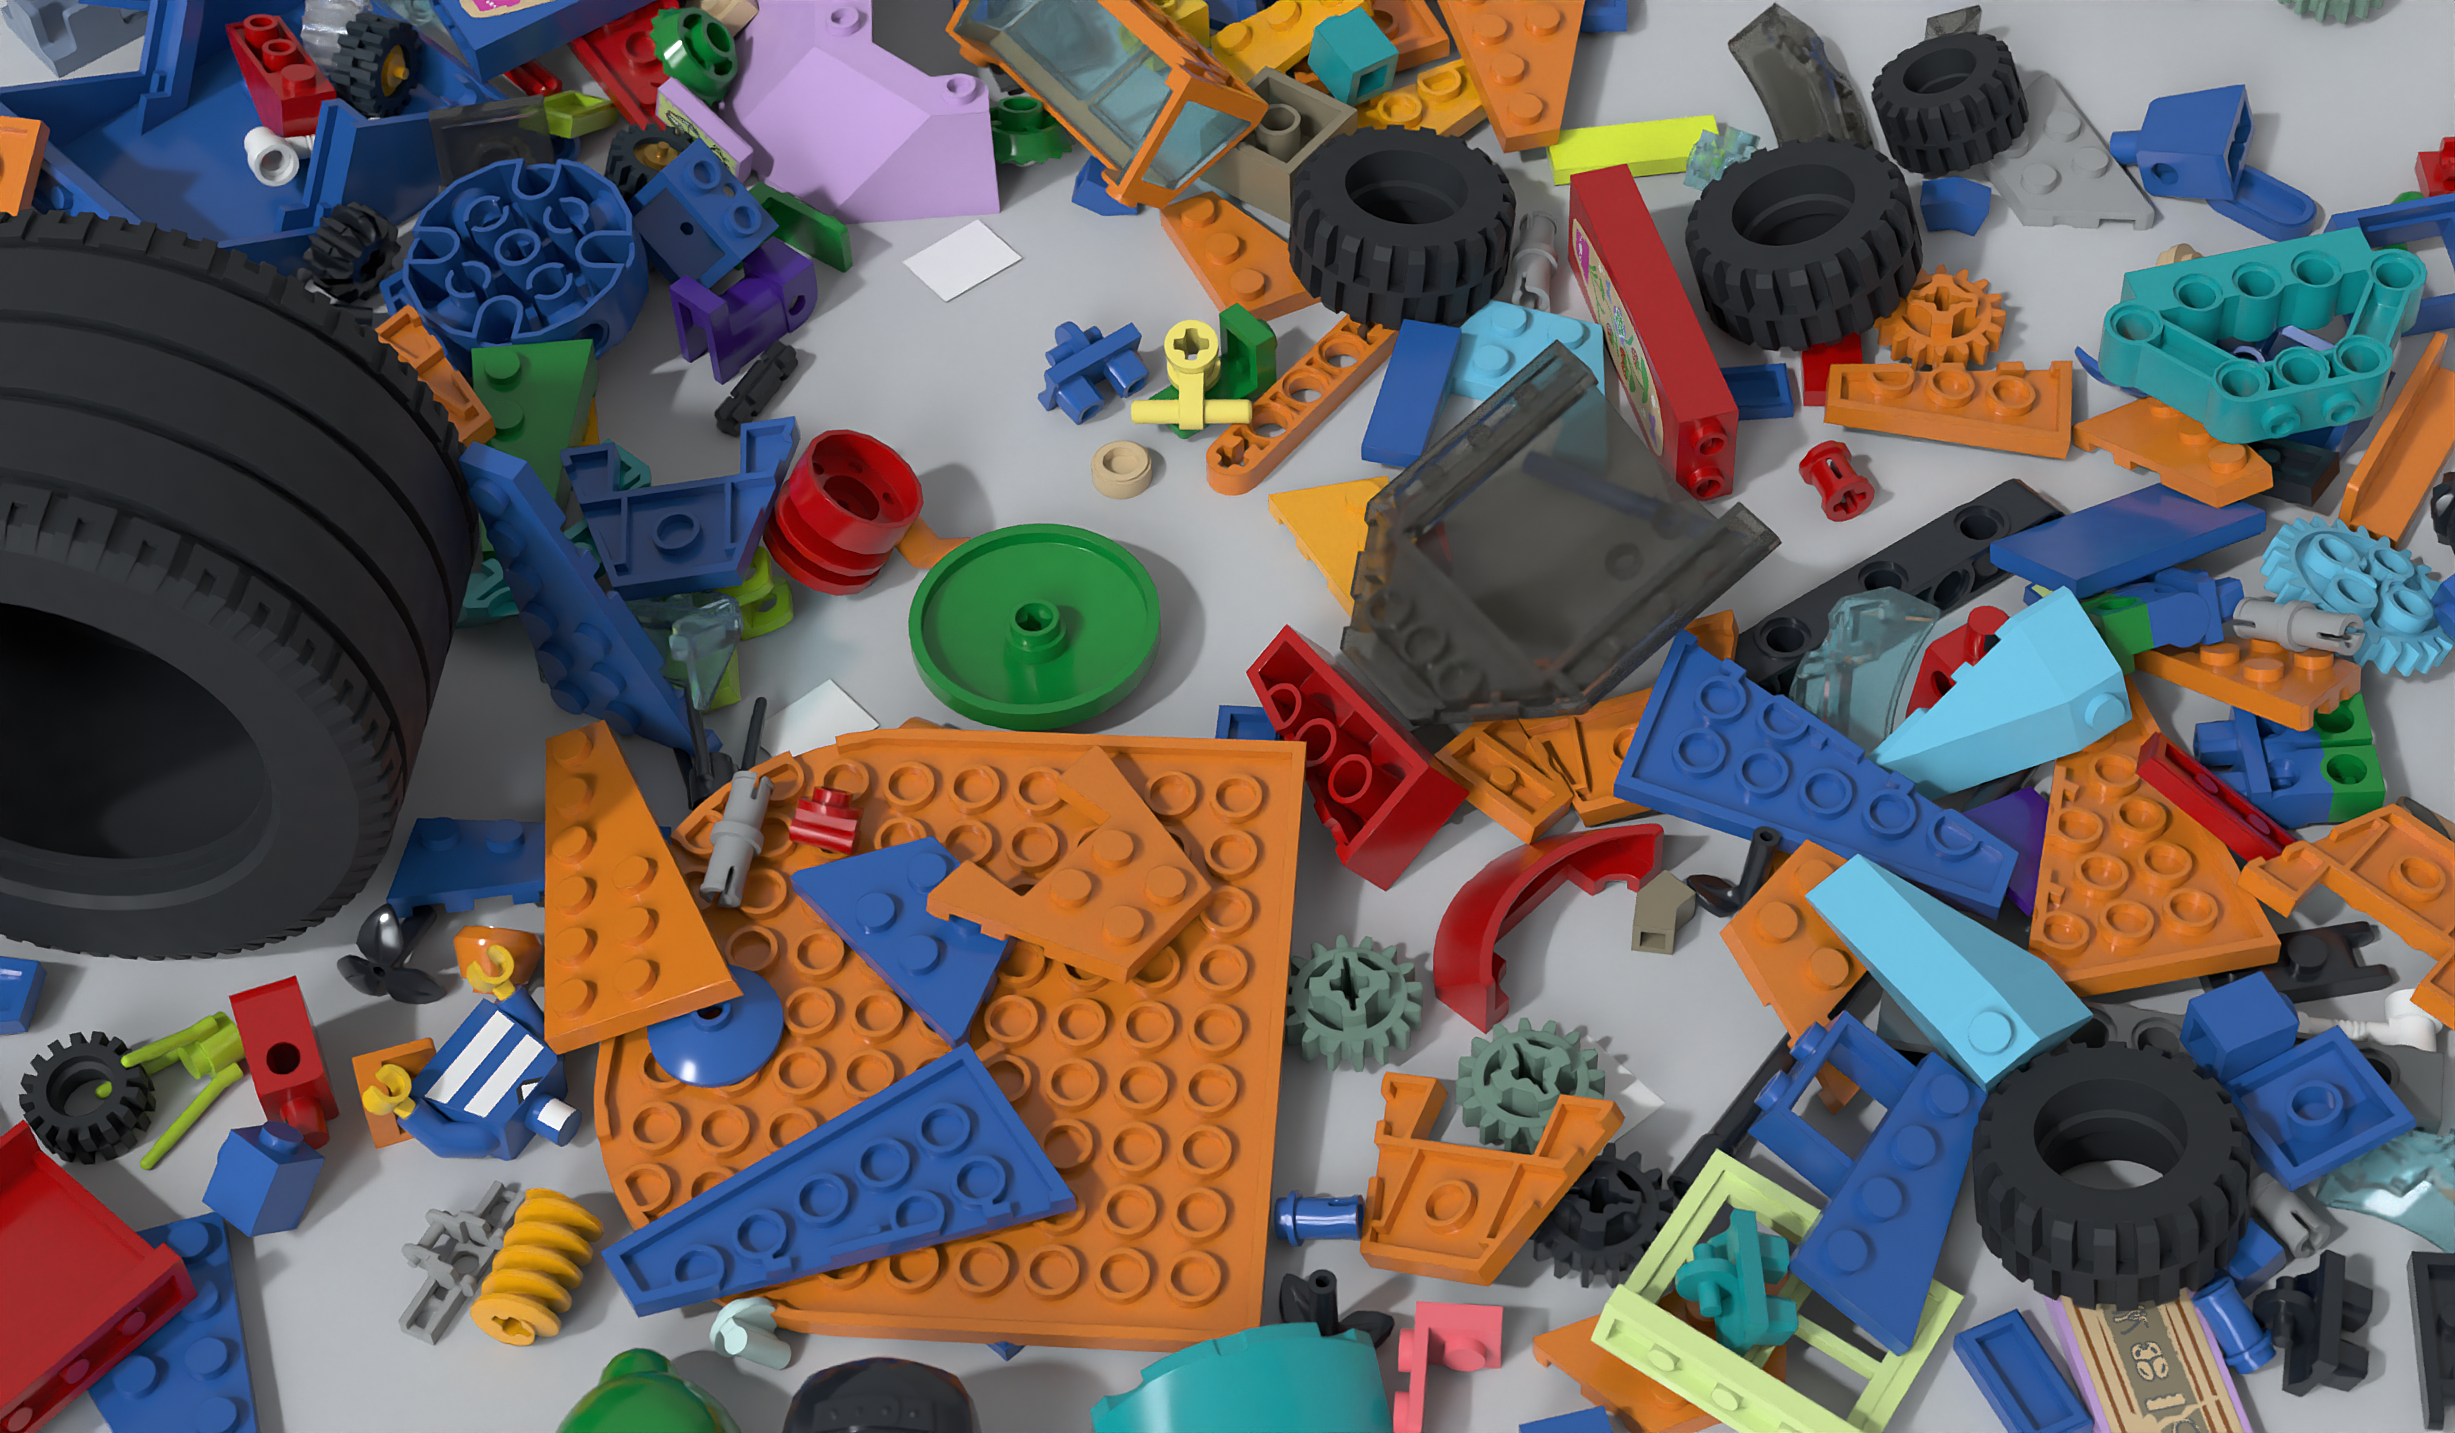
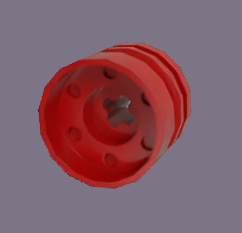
[762,429,924,596]

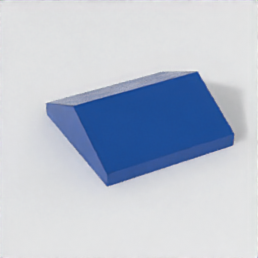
[2222,1025,2416,1192]

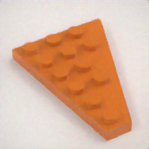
[1437,0,1585,154]

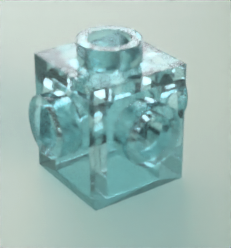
[1683,126,1761,191]

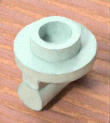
[710,1297,791,1370]

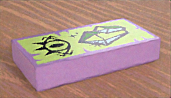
[656,77,754,184]

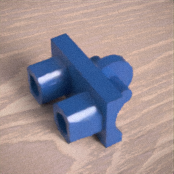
[1037,321,1150,425]

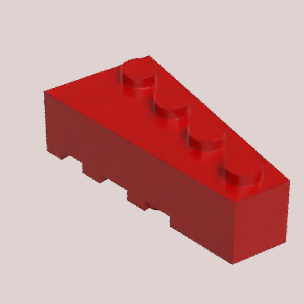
[1246,624,1471,892]

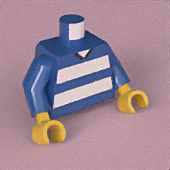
[363,945,582,1161]

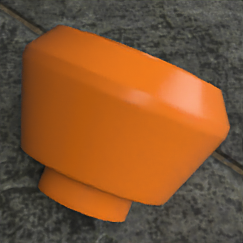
[453,925,545,995]

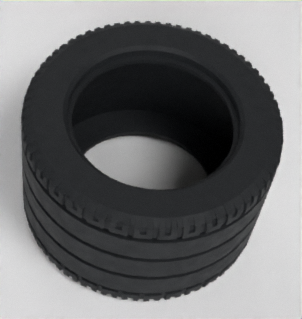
[0,209,480,961]

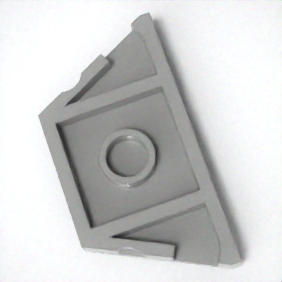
[1978,73,2155,231]

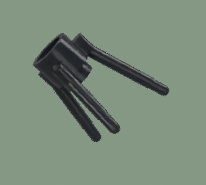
[673,685,767,811]

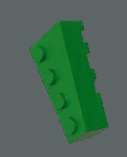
[471,339,599,562]

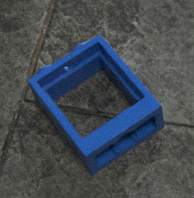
[626,137,779,289]
[2323,193,2455,338]
[1747,1010,1916,1198]

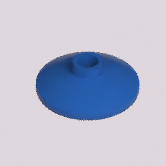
[647,965,784,1088]

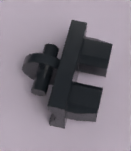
[2252,1249,2373,1398]

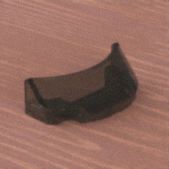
[1727,2,1874,149]

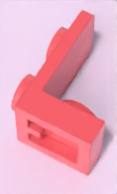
[1393,1301,1503,1433]

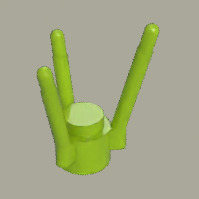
[95,1011,246,1170]

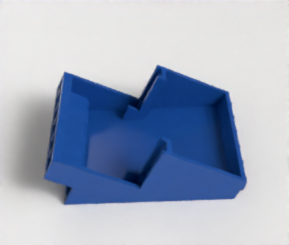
[0,0,519,282]

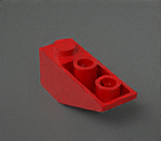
[225,14,336,138]

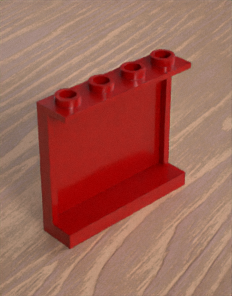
[0,1120,198,1433]

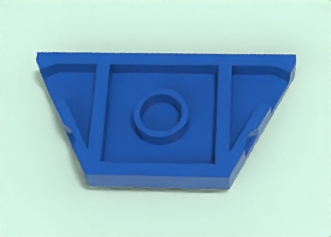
[790,836,1018,1049]

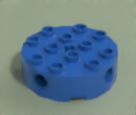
[403,158,648,378]

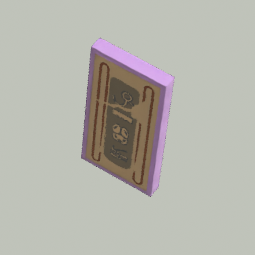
[2042,1287,2253,1433]

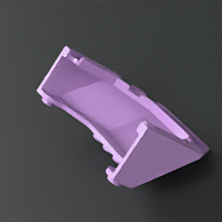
[718,0,1000,224]

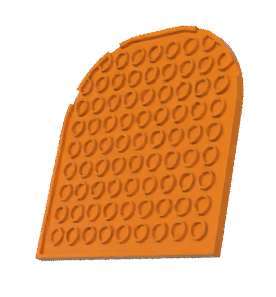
[594,728,1307,1353]

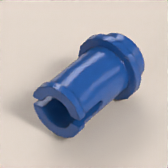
[1274,1190,1365,1247]
[2191,1276,2277,1375]

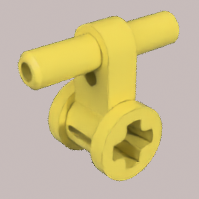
[1131,320,1252,430]

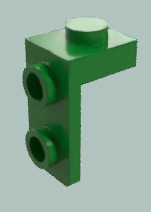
[734,181,853,273]
[1149,302,1278,439]

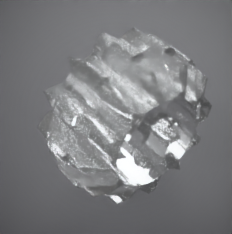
[300,0,373,76]

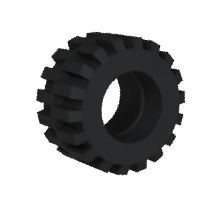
[1871,31,2029,175]

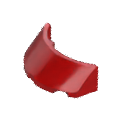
[1433,824,1664,1034]

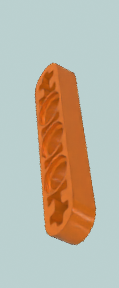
[1206,314,1401,496]

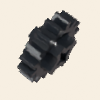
[1528,1142,1674,1288]

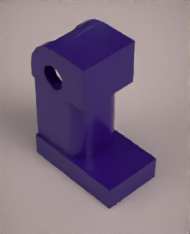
[669,236,818,385]

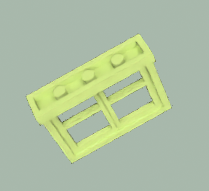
[1590,1149,1964,1433]

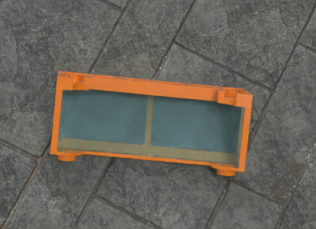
[945,0,1270,210]

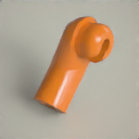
[895,515,970,569]

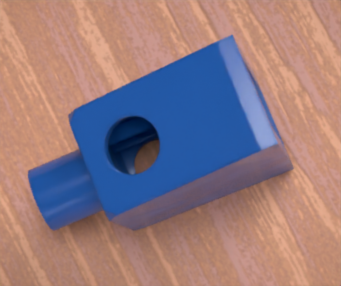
[2110,84,2255,200]

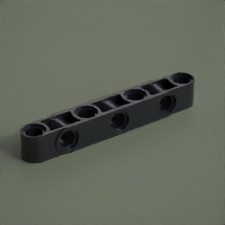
[1734,478,2066,702]

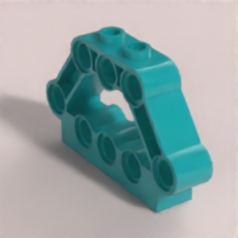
[2098,226,2427,444]

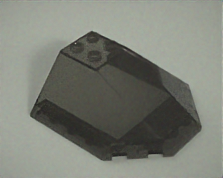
[1340,339,1782,726]

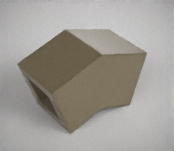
[1631,869,1696,955]

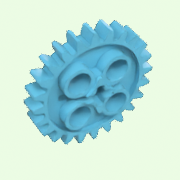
[2260,516,2455,676]

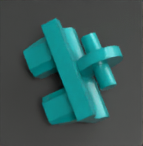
[1675,1208,1798,1357]

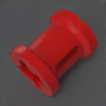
[1798,440,1875,522]

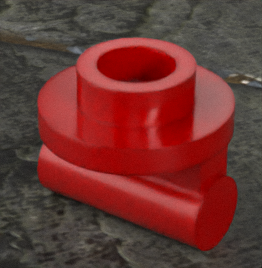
[789,786,864,856]

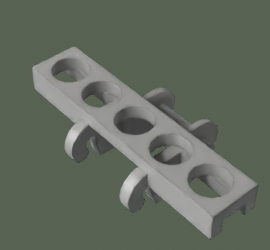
[398,1180,526,1346]

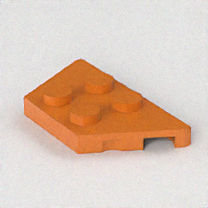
[2134,636,2361,732]
[1532,1270,1789,1433]

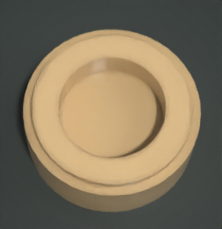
[1091,441,1152,499]

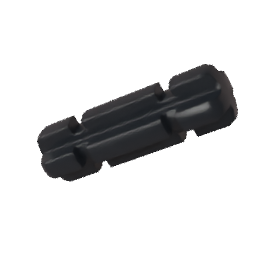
[714,340,798,437]

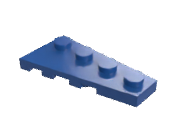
[386,817,672,919]
[1788,1051,1988,1357]

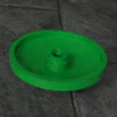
[908,523,1161,731]

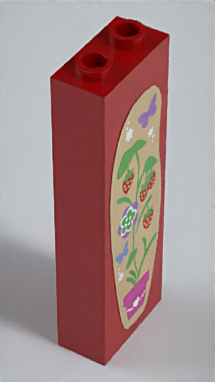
[1568,163,1739,506]

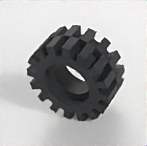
[19,1031,156,1165]

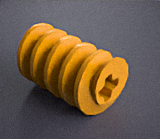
[470,1188,604,1346]

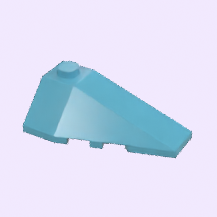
[1867,586,2133,801]
[1805,853,2093,1098]

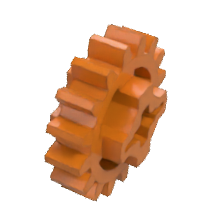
[1874,264,2006,372]

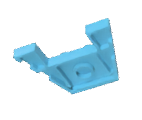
[1432,299,1607,478]

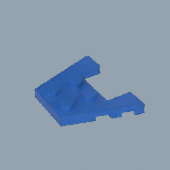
[560,416,801,601]

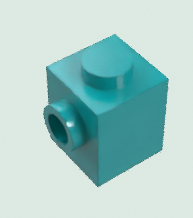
[1308,6,1399,107]

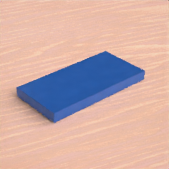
[1990,482,2266,601]

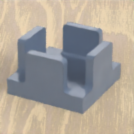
[1,0,149,79]

